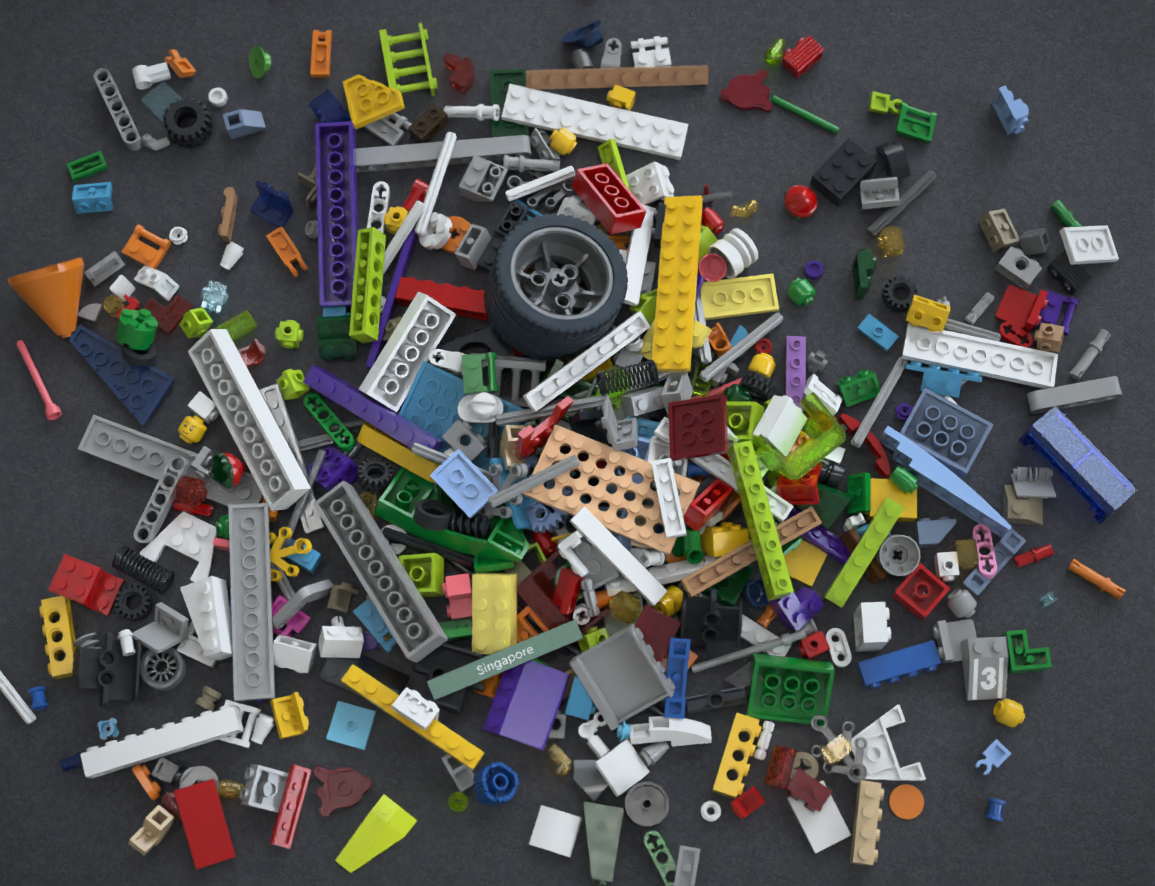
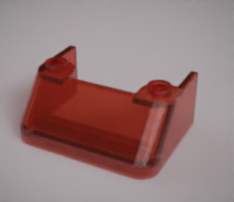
[518,548,614,634]

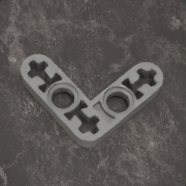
[272,579,333,629]

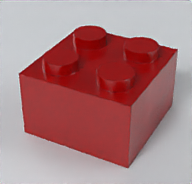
[892,563,950,622]

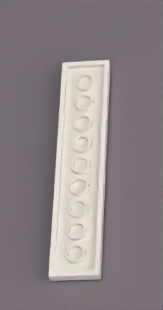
[501,84,688,160]

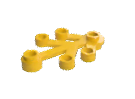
[269,527,312,582]

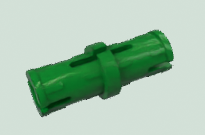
[1050,199,1083,228]

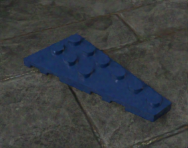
[69,325,175,428]

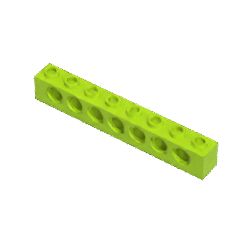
[728,440,794,601]

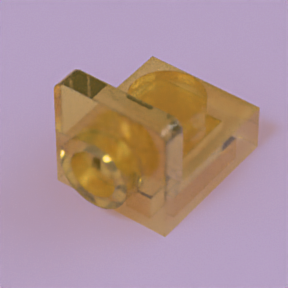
[820,734,855,765]
[549,744,572,777]

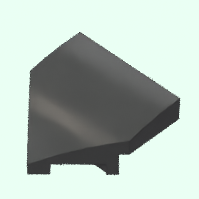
[574,760,610,803]

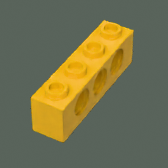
[39,596,76,679]
[712,713,762,799]

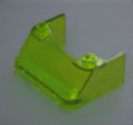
[751,391,846,480]

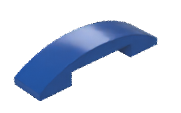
[664,637,691,719]

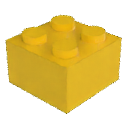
[700,522,749,557]

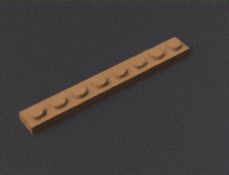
[680,506,822,598]

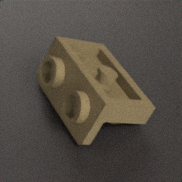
[978,209,1020,252]

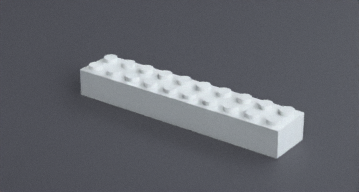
[188,329,311,511]

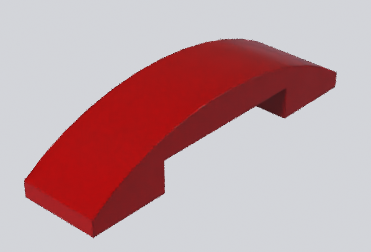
[838,414,890,479]

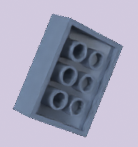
[900,388,994,478]

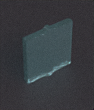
[141,80,183,122]

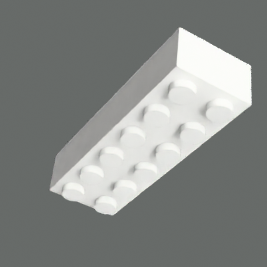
[359,292,456,412]

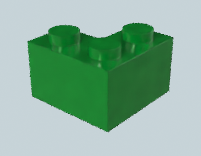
[1001,630,1052,674]

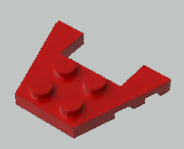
[515,396,574,461]

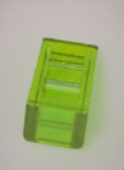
[691,357,715,397]

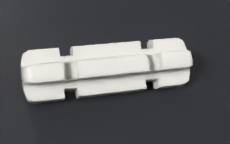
[754,721,774,760]

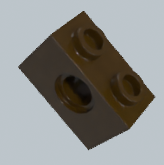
[408,103,449,144]

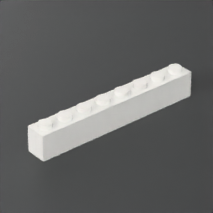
[80,705,244,778]

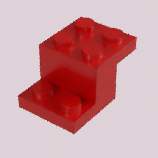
[48,554,125,616]

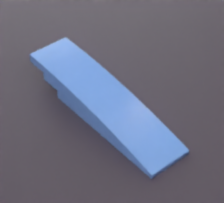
[879,426,1011,538]

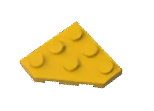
[343,74,405,129]

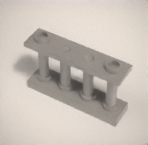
[470,353,547,409]

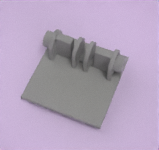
[1011,467,1056,498]

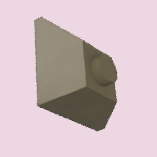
[1003,485,1043,526]

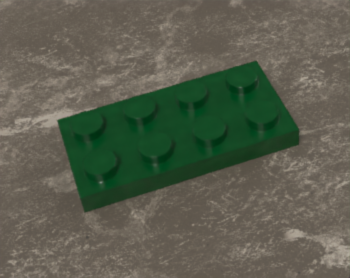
[490,69,529,138]

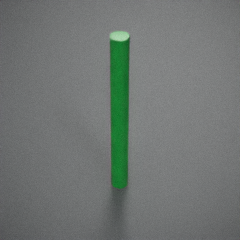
[771,95,839,134]

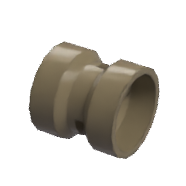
[195,685,222,712]

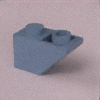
[222,109,266,140]
[914,517,956,548]

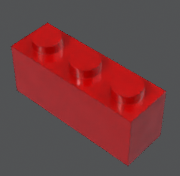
[683,478,734,532]

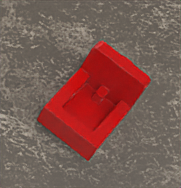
[730,786,766,819]

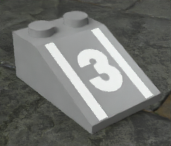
[960,637,1008,701]

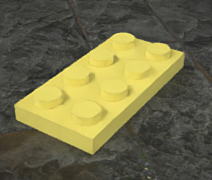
[700,274,779,320]

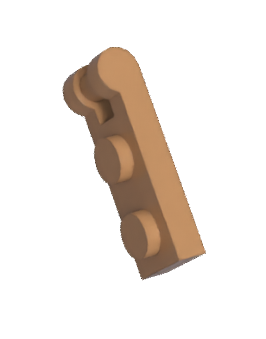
[218,187,238,243]

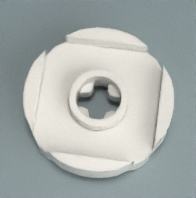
[417,212,452,250]

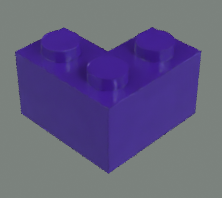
[765,587,824,632]

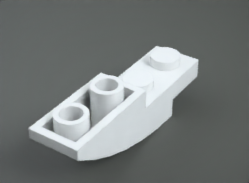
[630,716,712,746]

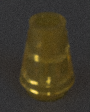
[218,778,245,799]

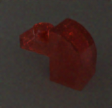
[443,52,475,95]

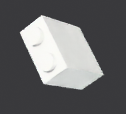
[753,395,807,457]

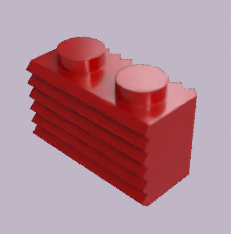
[782,35,824,79]

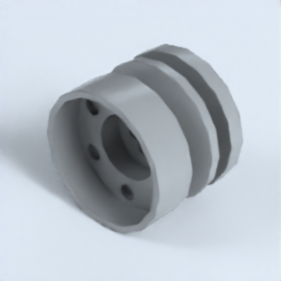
[875,535,921,576]

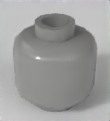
[947,588,977,618]

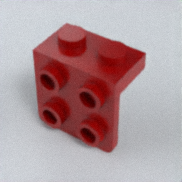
[995,285,1049,332]

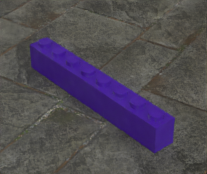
[303,366,444,451]

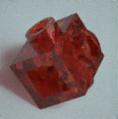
[176,475,208,507]

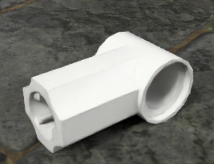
[132,62,171,89]

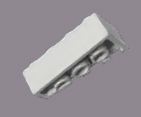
[180,576,233,660]

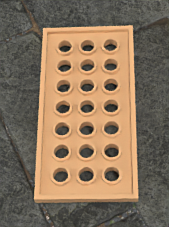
[523,424,700,555]

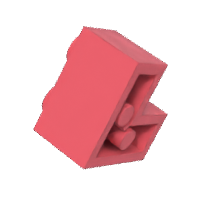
[442,573,472,621]

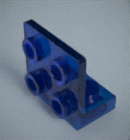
[250,180,294,228]

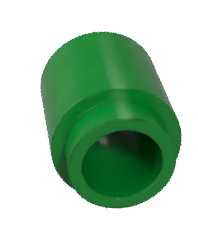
[889,466,919,494]

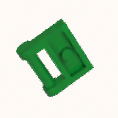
[894,102,937,144]
[462,352,499,394]

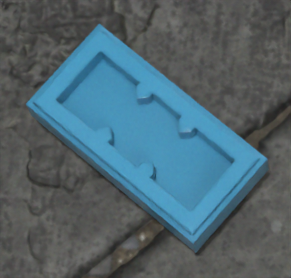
[857,314,899,352]

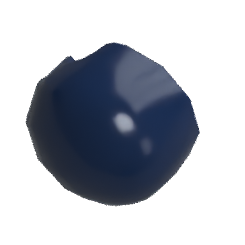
[744,577,770,608]

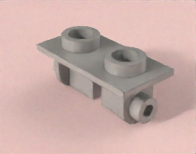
[530,128,561,161]
[84,251,125,287]

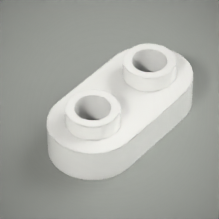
[825,628,852,668]

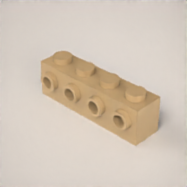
[850,780,884,866]

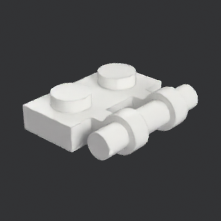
[631,36,671,67]

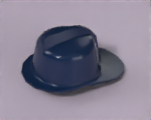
[562,20,603,48]

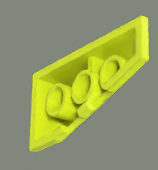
[335,794,417,873]

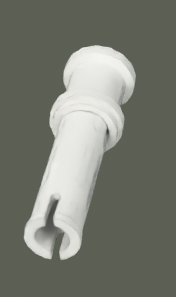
[444,104,500,121]

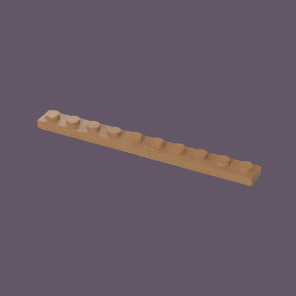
[526,65,708,90]

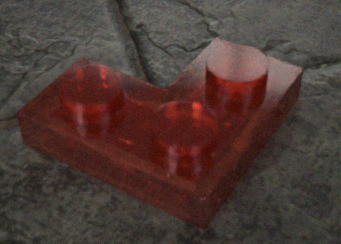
[142,294,194,335]

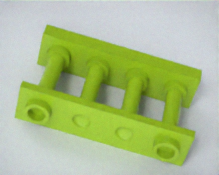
[379,23,438,97]

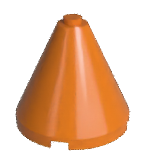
[8,257,84,338]

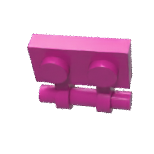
[272,595,311,638]

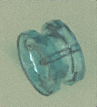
[1038,591,1058,608]

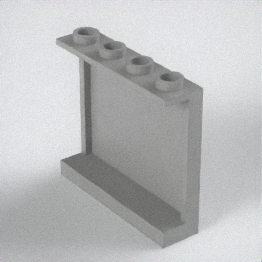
[570,624,675,731]

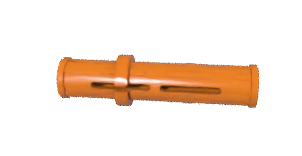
[1067,559,1126,600]

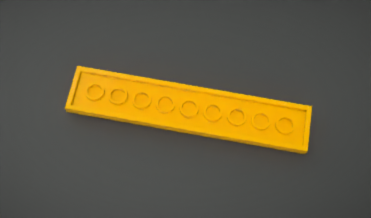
[651,196,703,372]

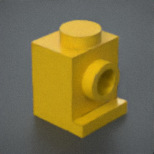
[606,85,636,111]

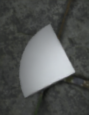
[78,303,104,323]

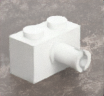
[318,616,364,658]

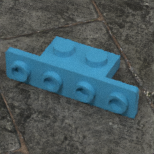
[905,361,982,398]
[489,458,537,529]

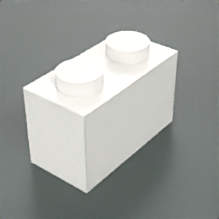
[273,634,317,673]

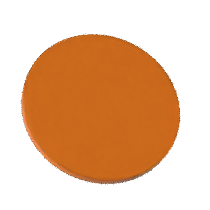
[889,784,924,819]

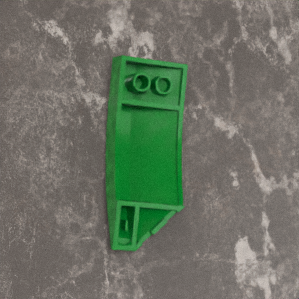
[375,467,530,562]

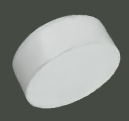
[208,88,228,107]

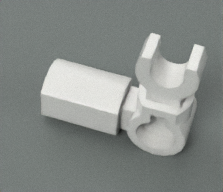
[578,711,610,759]

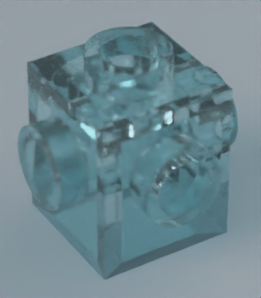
[200,280,229,313]

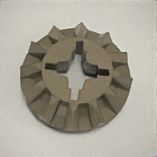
[786,752,819,779]

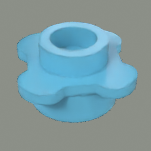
[616,721,631,742]

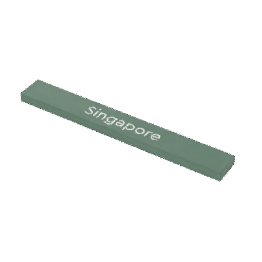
[427,619,583,700]

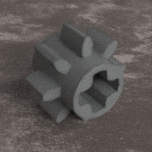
[806,350,828,374]

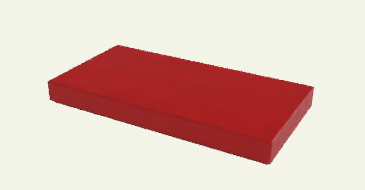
[174,779,236,870]

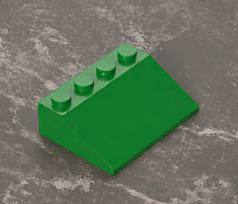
[747,653,835,726]

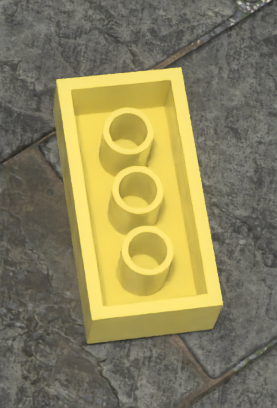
[472,573,517,655]

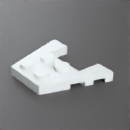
[140,511,218,582]
[850,705,926,781]

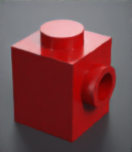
[797,631,830,660]

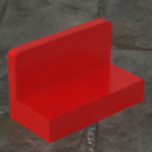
[552,567,584,615]

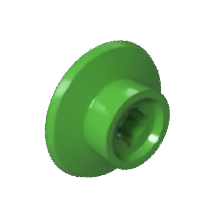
[249,46,271,79]

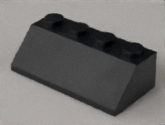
[319,654,410,702]

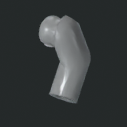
[142,134,170,151]

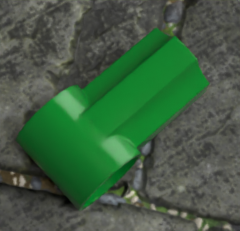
[680,523,704,564]

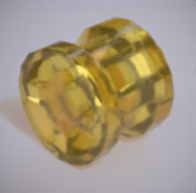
[103,295,125,317]

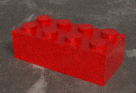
[572,163,647,235]

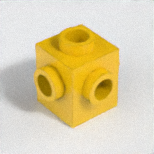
[384,206,409,235]

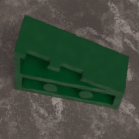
[796,482,855,529]

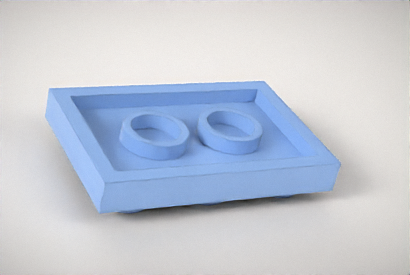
[430,449,499,519]

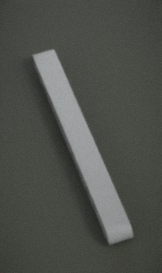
[356,135,531,172]

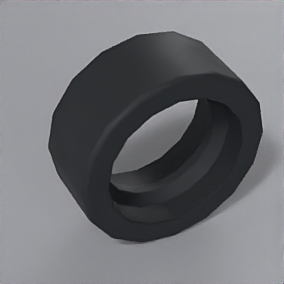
[413,499,453,531]

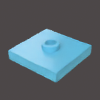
[326,701,376,750]

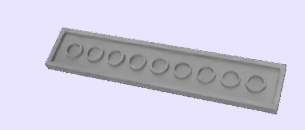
[78,415,264,507]
[228,503,275,701]

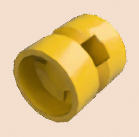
[649,585,683,617]

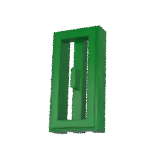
[66,151,108,182]

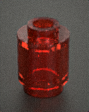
[160,791,181,821]

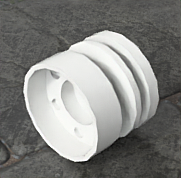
[708,228,758,279]

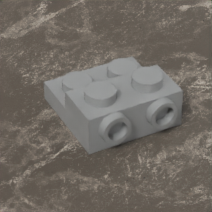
[239,764,289,813]

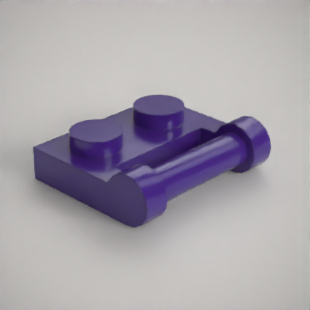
[1036,290,1079,336]

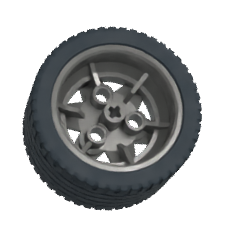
[484,214,628,362]

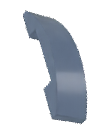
[962,528,1026,596]

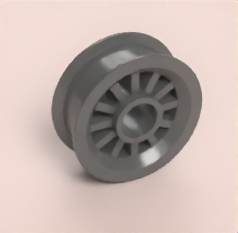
[140,647,186,690]

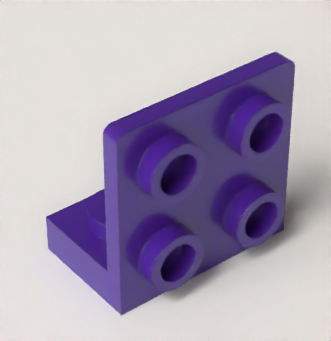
[306,445,358,492]

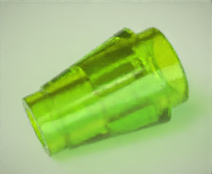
[764,38,786,66]

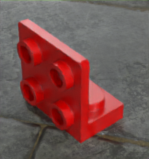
[776,461,822,505]

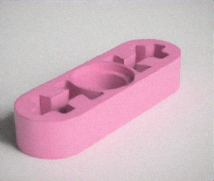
[972,524,997,579]

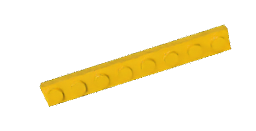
[341,664,484,771]

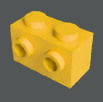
[906,295,950,333]

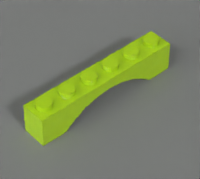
[629,226,718,326]
[823,497,904,608]

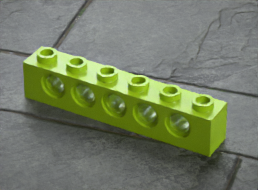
[349,227,386,343]

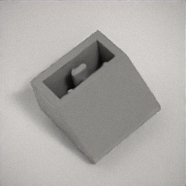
[459,155,508,202]

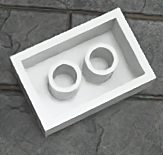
[853,602,891,652]

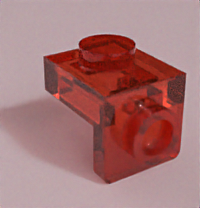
[238,338,266,368]

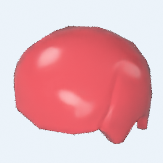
[698,253,728,282]

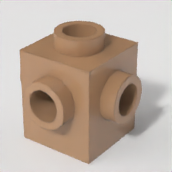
[1034,323,1064,353]

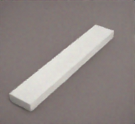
[623,203,656,307]
[570,506,667,606]

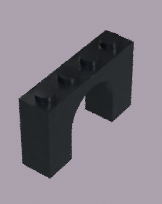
[435,324,515,379]

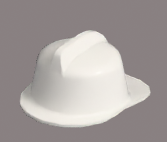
[457,392,503,423]

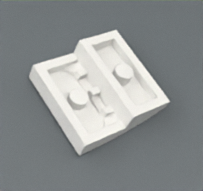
[594,739,650,797]
[529,805,582,857]

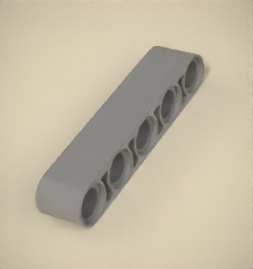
[94,68,143,151]
[1026,376,1122,414]
[134,455,190,544]

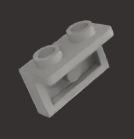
[860,177,900,209]

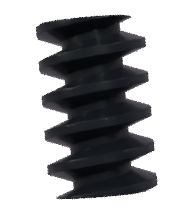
[450,509,493,540]

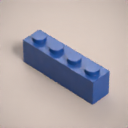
[856,640,941,689]

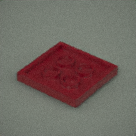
[668,394,728,461]

